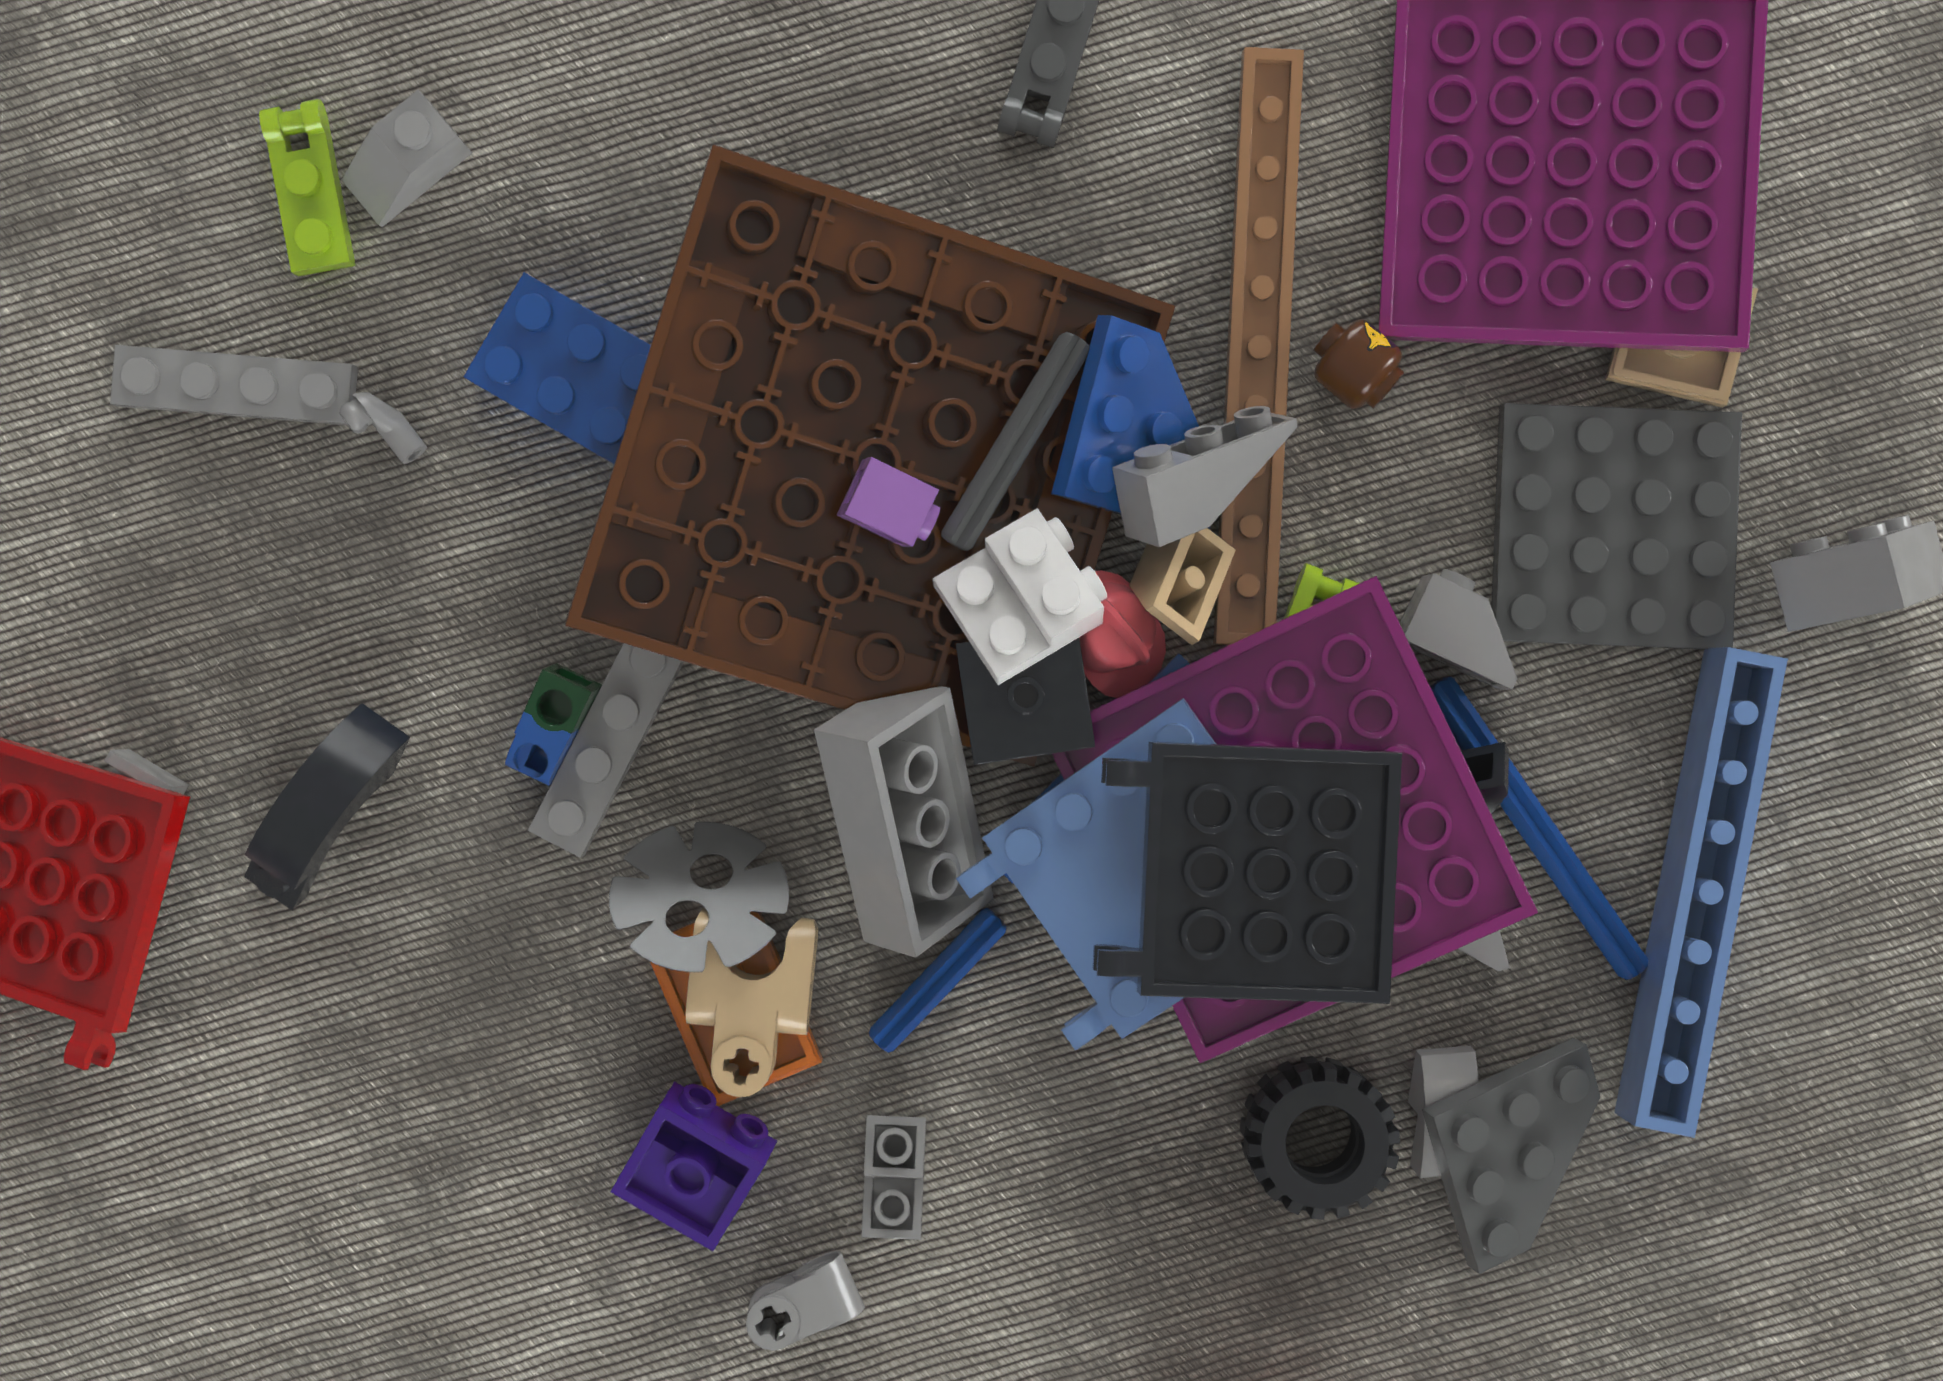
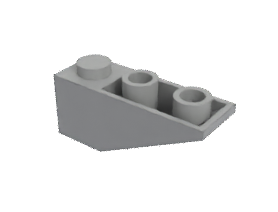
[1112,406,1298,547]

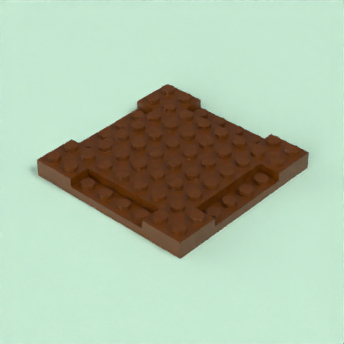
[565,144,1176,767]

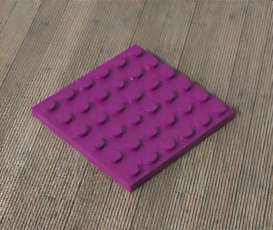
[1378,0,1768,352]
[1052,576,1538,1063]

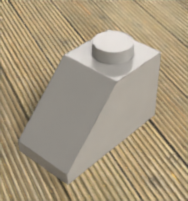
[341,89,472,227]
[1400,569,1518,690]

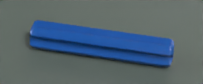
[869,908,1007,1053]

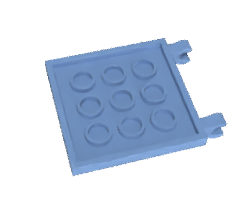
[956,698,1216,1050]

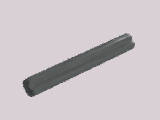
[941,332,1090,551]

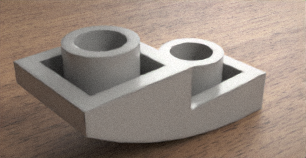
[1408,1046,1478,1178]
[861,1115,926,1240]

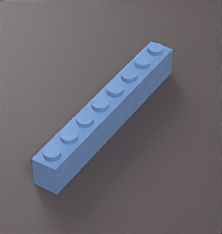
[1614,647,1788,1138]

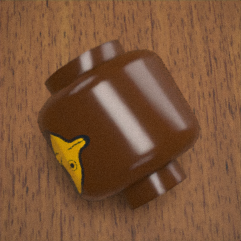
[1313,320,1405,409]

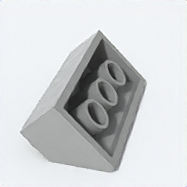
[814,686,994,958]

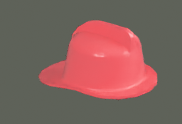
[1079,570,1166,698]

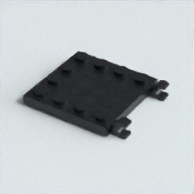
[1093,742,1402,1004]

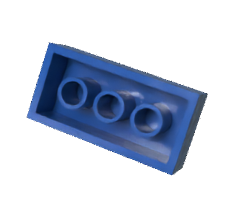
[464,272,651,464]

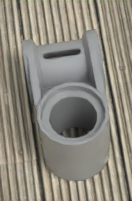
[746,1251,865,1351]

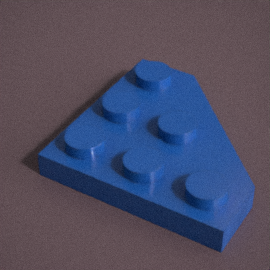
[1051,315,1211,529]

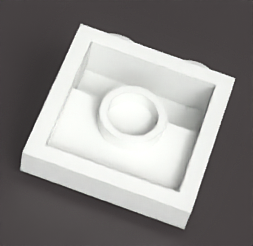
[933,508,1107,685]

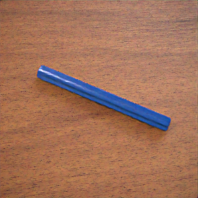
[1430,677,1648,980]

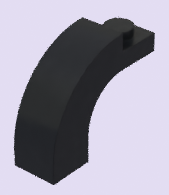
[244,703,410,911]

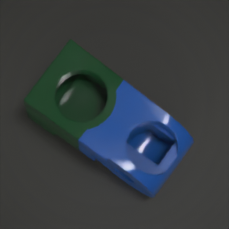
[505,663,602,786]

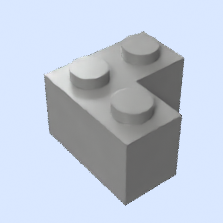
[1770,515,1943,632]

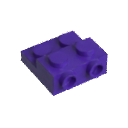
[610,1081,777,1251]

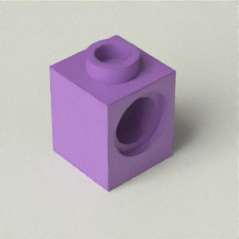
[837,457,940,547]

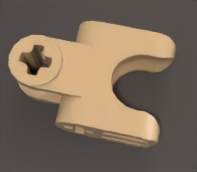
[686,908,819,1097]

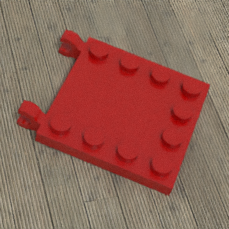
[0,737,190,1070]

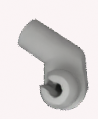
[339,392,427,464]

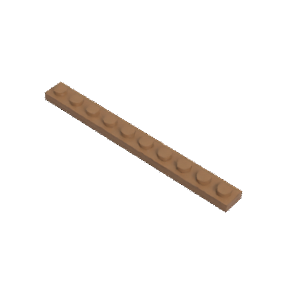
[1213,47,1304,645]

